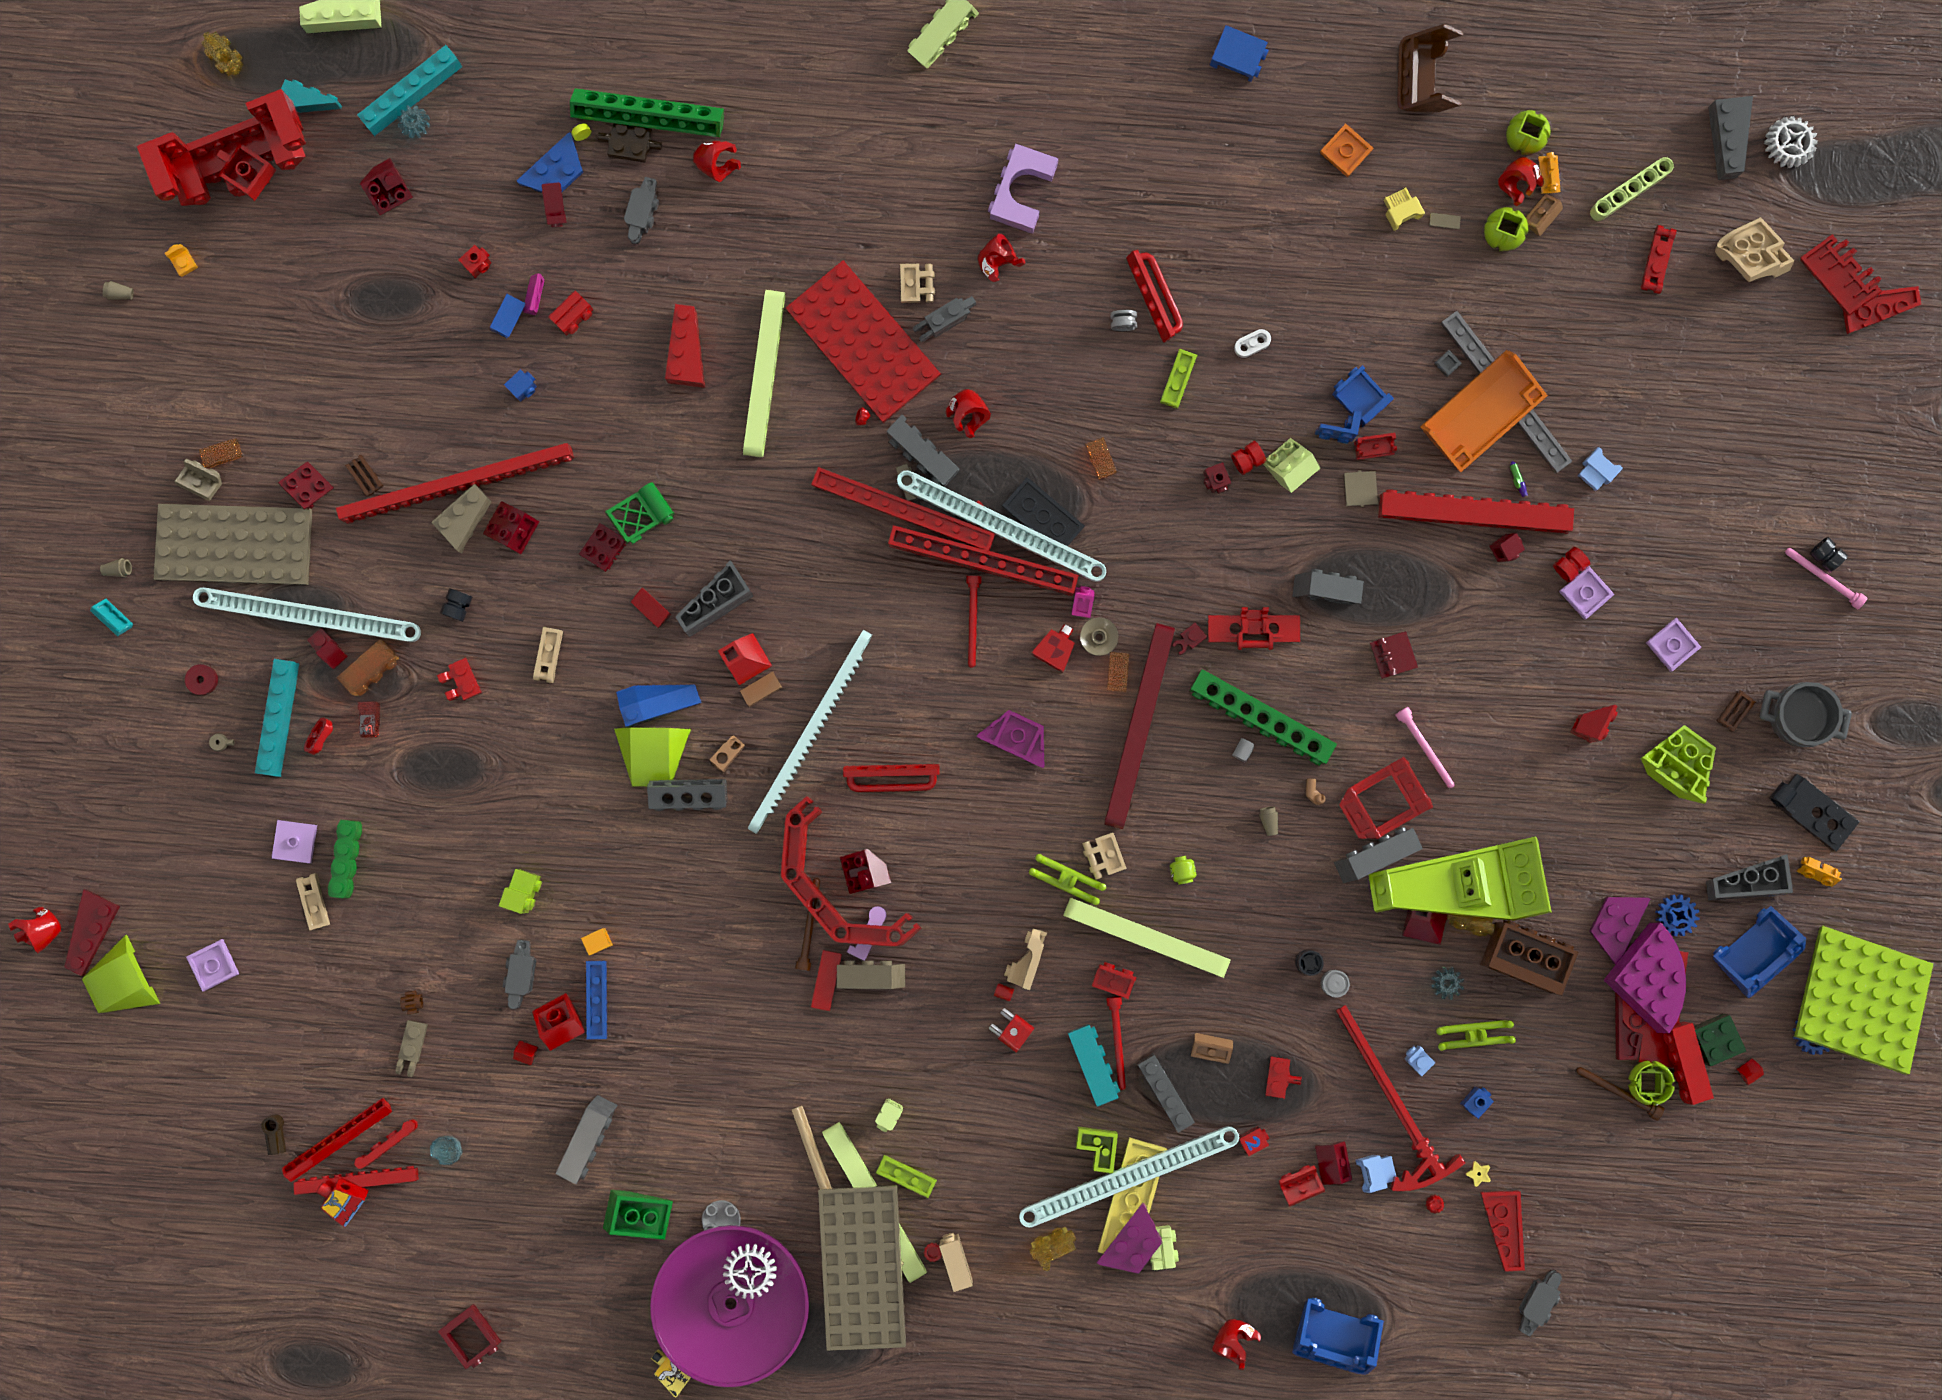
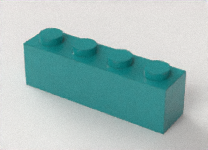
[1067,1024,1120,1107]

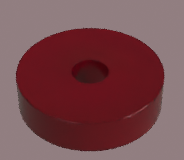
[185,664,218,695]

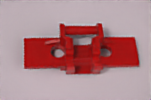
[1208,607,1300,650]

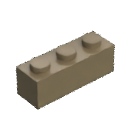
[896,464,919,502]

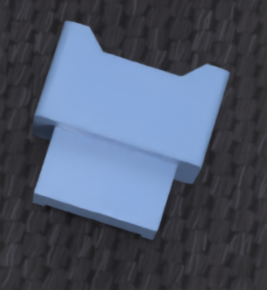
[1577,447,1623,491]
[1356,1155,1396,1193]

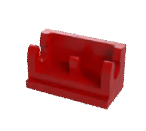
[1354,433,1397,460]

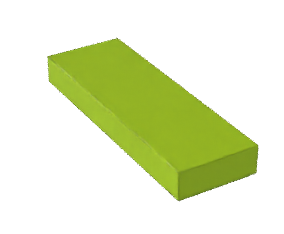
[1160,349,1197,409]
[876,1155,937,1198]

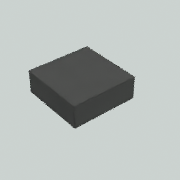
[1434,350,1462,377]

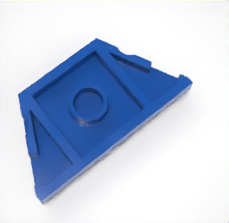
[517,132,583,193]

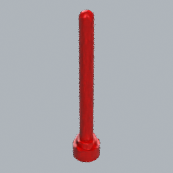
[966,576,982,668]
[1106,996,1126,1090]

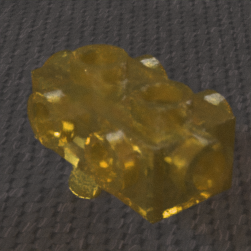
[201,31,244,76]
[1446,914,1495,937]
[1029,1227,1076,1271]

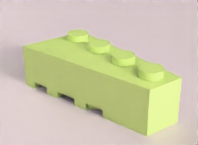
[299,0,382,33]
[908,0,979,69]

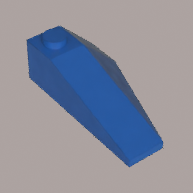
[617,685,701,728]

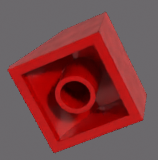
[532,993,585,1051]

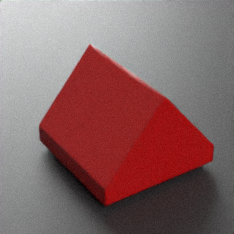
[513,1041,538,1065]
[1736,1058,1764,1085]

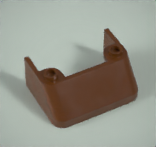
[1397,24,1463,113]

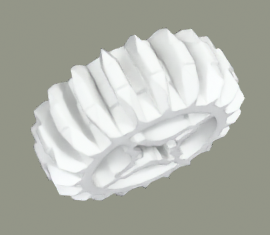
[1764,116,1818,168]
[723,1244,777,1299]

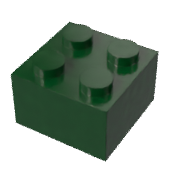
[1694,1013,1746,1066]

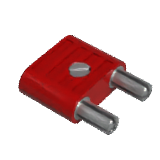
[989,1008,1034,1053]

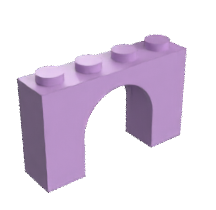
[988,144,1058,234]

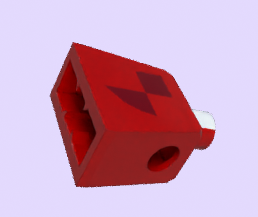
[1031,624,1074,673]

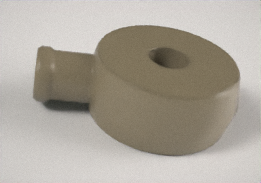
[209,733,234,752]

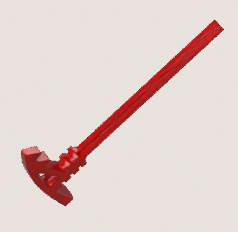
[1336,1005,1465,1191]

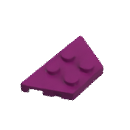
[977,710,1045,768]
[1589,897,1650,965]
[1097,1202,1163,1274]

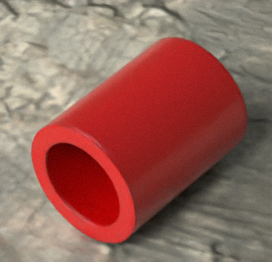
[994,983,1014,1002]

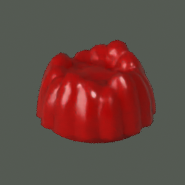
[855,407,870,425]
[1426,1195,1444,1214]
[924,1243,942,1262]

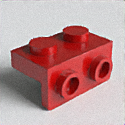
[1091,962,1137,999]
[1279,1165,1325,1207]

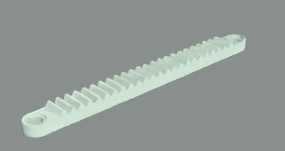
[897,470,1106,582]
[193,588,421,642]
[748,630,872,834]
[1019,1126,1239,1228]

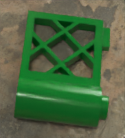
[605,482,675,545]

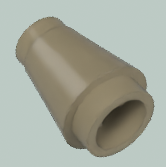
[103,281,134,300]
[100,558,132,577]
[1259,806,1278,836]

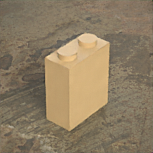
[939,1233,973,1292]

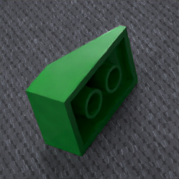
[603,1190,673,1240]

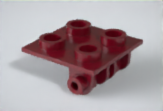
[278,461,334,510]
[579,523,626,572]
[1370,631,1418,679]

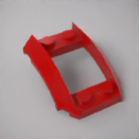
[1339,757,1433,839]

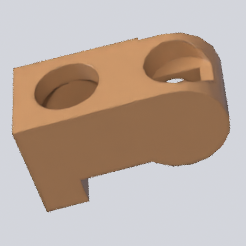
[710,735,745,773]

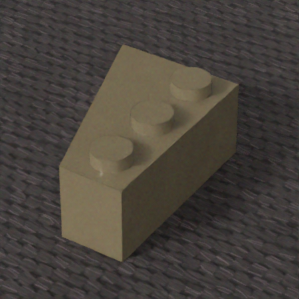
[431,484,492,554]
[837,961,905,989]

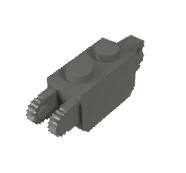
[624,177,659,244]
[912,296,976,342]
[503,940,537,1010]
[1518,1270,1562,1337]

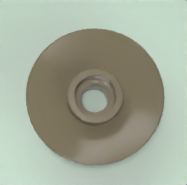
[1080,617,1118,656]

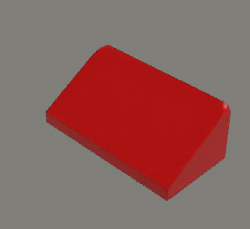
[631,587,671,628]

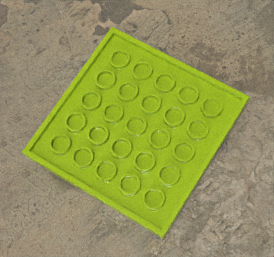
[1794,926,1933,1075]

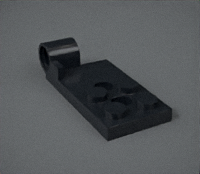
[1769,774,1860,852]

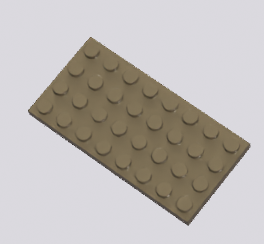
[154,504,312,585]
[818,1185,906,1351]

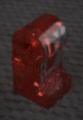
[358,702,380,738]

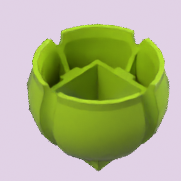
[1506,110,1550,155]
[1484,207,1528,251]
[1628,1061,1675,1105]

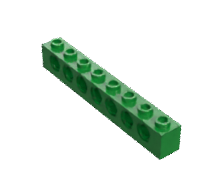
[570,88,724,138]
[1189,669,1337,766]

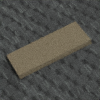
[1429,213,1461,229]

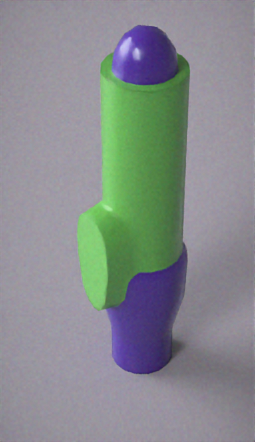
[1510,461,1528,497]

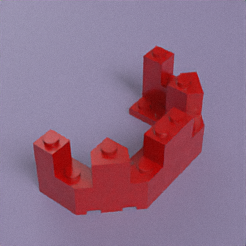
[136,89,306,206]

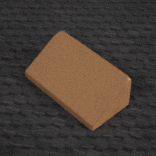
[1526,194,1563,236]
[740,672,782,707]
[1191,1033,1233,1064]

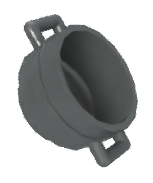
[1759,682,1852,748]

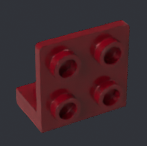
[483,501,540,554]

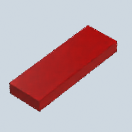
[811,950,842,1011]

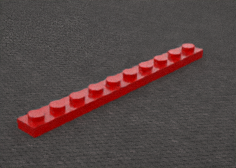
[811,467,996,551]

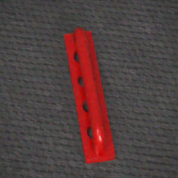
[1126,250,1183,342]
[843,764,940,792]

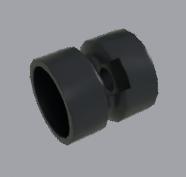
[1809,537,1848,573]
[440,588,473,622]
[1295,950,1324,976]

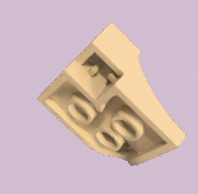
[1715,218,1794,282]
[1004,928,1047,990]

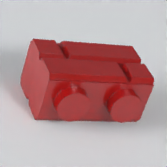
[548,291,593,336]

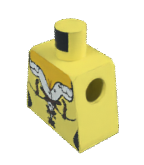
[651,1349,691,1397]

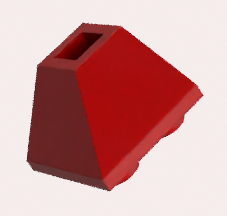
[718,633,772,686]
[1570,704,1618,743]

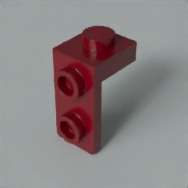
[542,182,567,227]

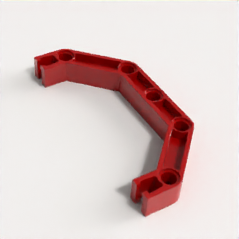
[781,796,922,947]

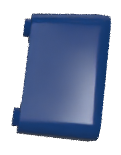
[1713,906,1806,998]
[1292,1298,1384,1375]

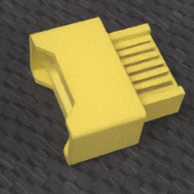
[1384,188,1425,231]

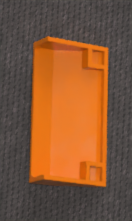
[1420,350,1548,473]

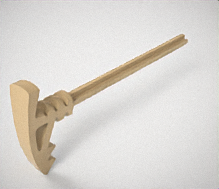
[792,1106,904,1266]

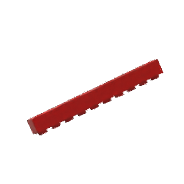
[282,1098,392,1182]
[293,1166,419,1195]

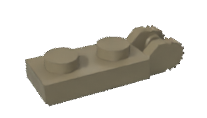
[395,1020,428,1077]

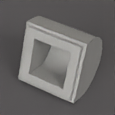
[1232,738,1254,763]

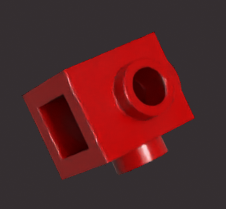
[459,245,491,278]

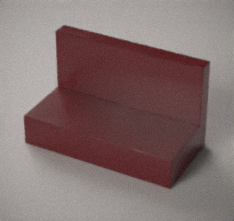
[1315,1141,1352,1185]

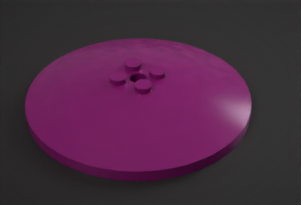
[650,1225,809,1387]

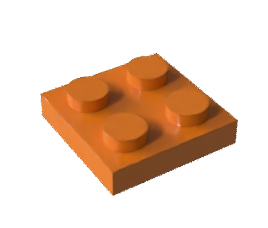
[1320,123,1374,178]

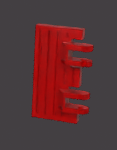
[1800,234,1882,316]

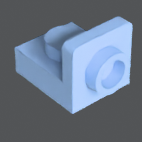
[1404,1045,1435,1076]

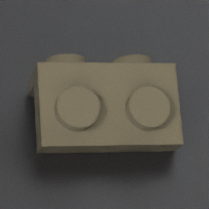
[175,459,222,501]

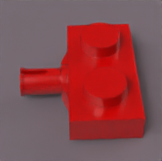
[1265,1056,1302,1099]

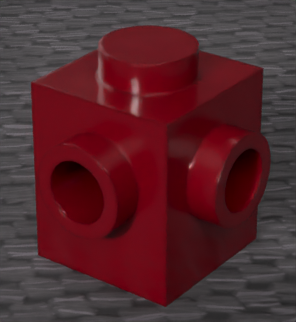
[1203,462,1231,494]
[1489,533,1525,562]

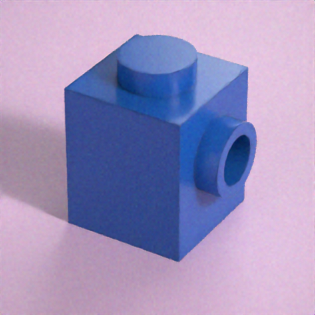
[504,369,537,402]
[1460,1087,1494,1119]

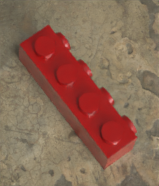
[1663,1021,1714,1105]

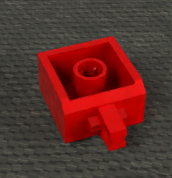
[216,144,276,201]

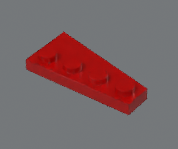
[1843,286,1921,334]
[1480,1190,1525,1271]

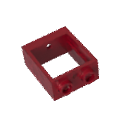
[438,1304,501,1369]

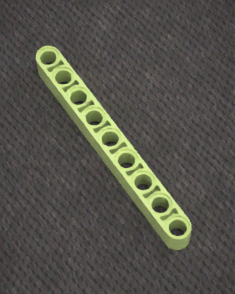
[743,290,785,457]
[1063,898,1231,978]
[822,1122,927,1283]

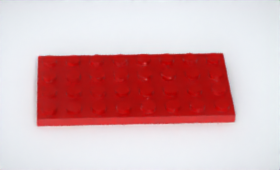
[785,260,941,423]

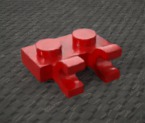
[437,658,482,701]

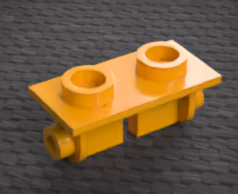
[1538,152,1560,194]
[1796,856,1842,887]

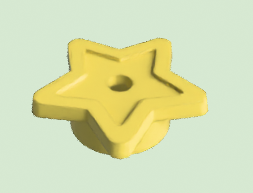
[1466,1161,1491,1187]

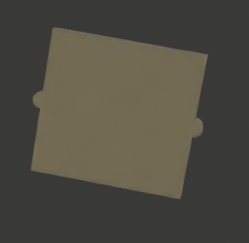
[1344,470,1378,507]

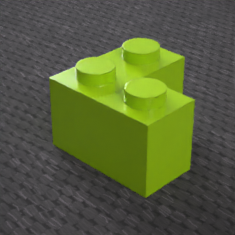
[499,869,542,914]
[1076,1127,1118,1173]

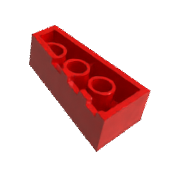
[665,304,705,388]

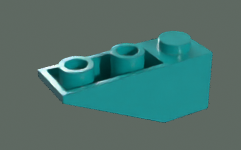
[281,79,342,113]

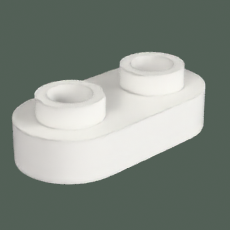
[1234,329,1271,358]

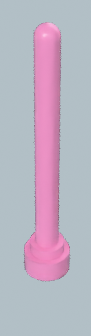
[1785,548,1867,610]
[1395,707,1454,788]

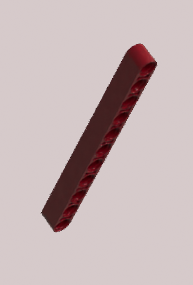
[1104,623,1175,829]

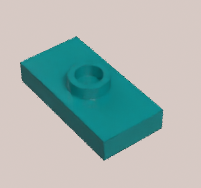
[90,599,133,636]

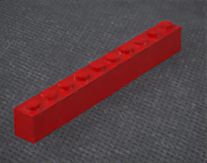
[1378,490,1574,534]
[888,525,1079,596]

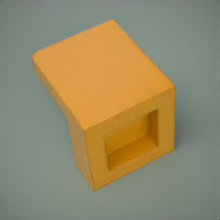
[581,928,613,955]

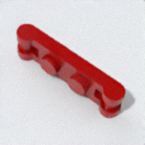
[1641,225,1677,294]
[354,1119,418,1169]

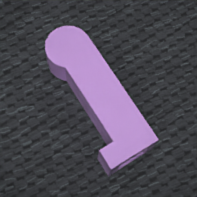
[847,906,886,961]

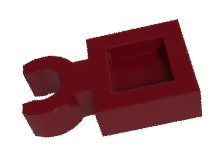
[1172,623,1207,655]

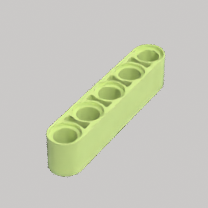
[1590,157,1674,221]

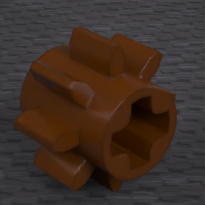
[400,990,423,1015]

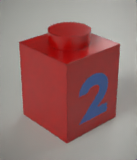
[1239,1126,1270,1156]

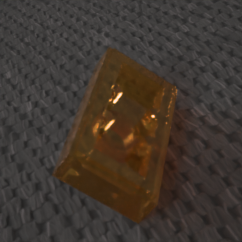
[1085,437,1117,480]
[199,438,243,468]

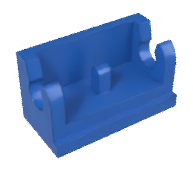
[490,294,526,338]

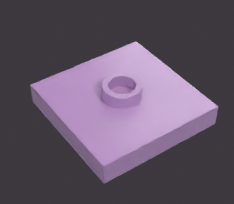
[1559,566,1614,620]
[1646,618,1701,672]
[272,820,317,863]
[186,939,239,992]

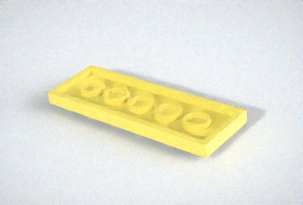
[1098,1137,1167,1253]

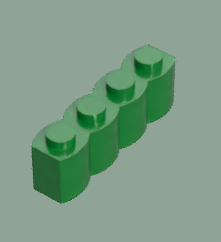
[328,820,362,898]

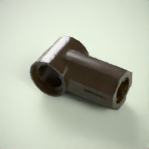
[261,1114,286,1155]

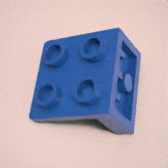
[1315,411,1362,444]

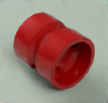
[1231,441,1267,475]
[1553,546,1591,583]

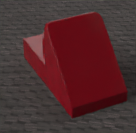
[307,628,348,669]

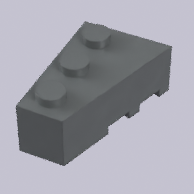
[1292,569,1364,605]

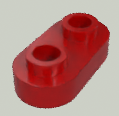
[304,717,333,755]

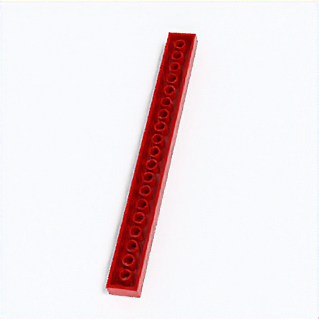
[336,443,574,524]

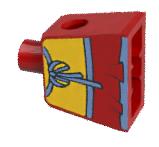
[316,1179,369,1227]

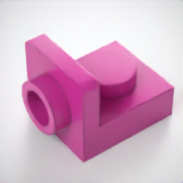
[1071,586,1094,618]

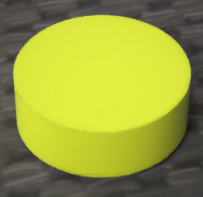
[571,124,591,141]

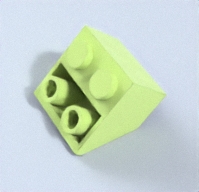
[1263,438,1320,493]

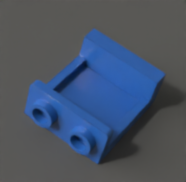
[1210,25,1268,82]
[1332,365,1394,427]

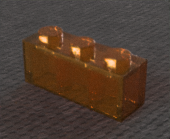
[337,639,399,696]

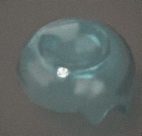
[430,1135,462,1165]

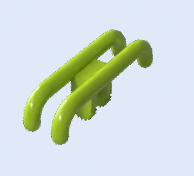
[1029,854,1106,905]
[1436,1020,1516,1051]

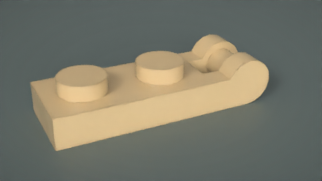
[533,627,563,683]
[296,873,330,931]

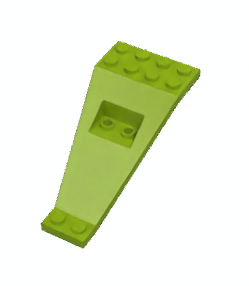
[1369,837,1552,921]

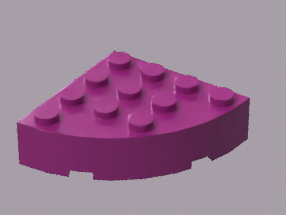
[1604,922,1686,1033]

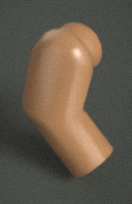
[1306,779,1326,805]

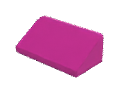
[523,274,544,315]

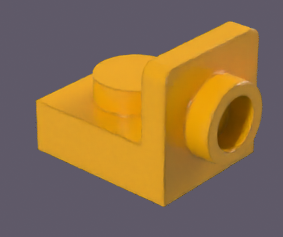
[165,244,198,277]

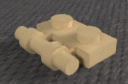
[900,264,935,303]
[1082,833,1127,880]

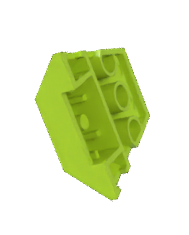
[1641,725,1716,804]
[614,728,691,787]
[82,935,160,1013]

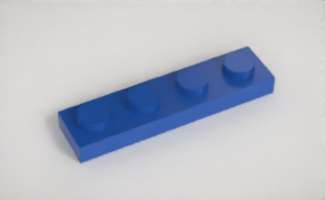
[586,961,607,1039]

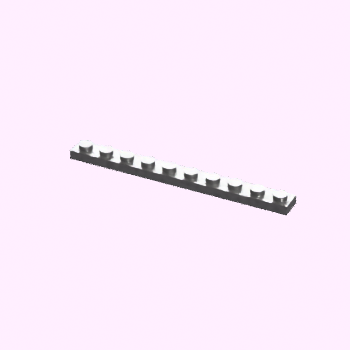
[1440,311,1572,474]

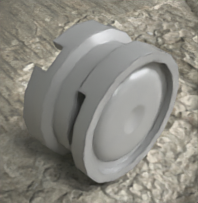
[1110,310,1137,331]
[1320,970,1350,998]

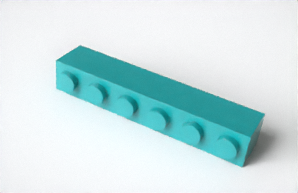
[357,45,462,136]
[255,659,300,777]

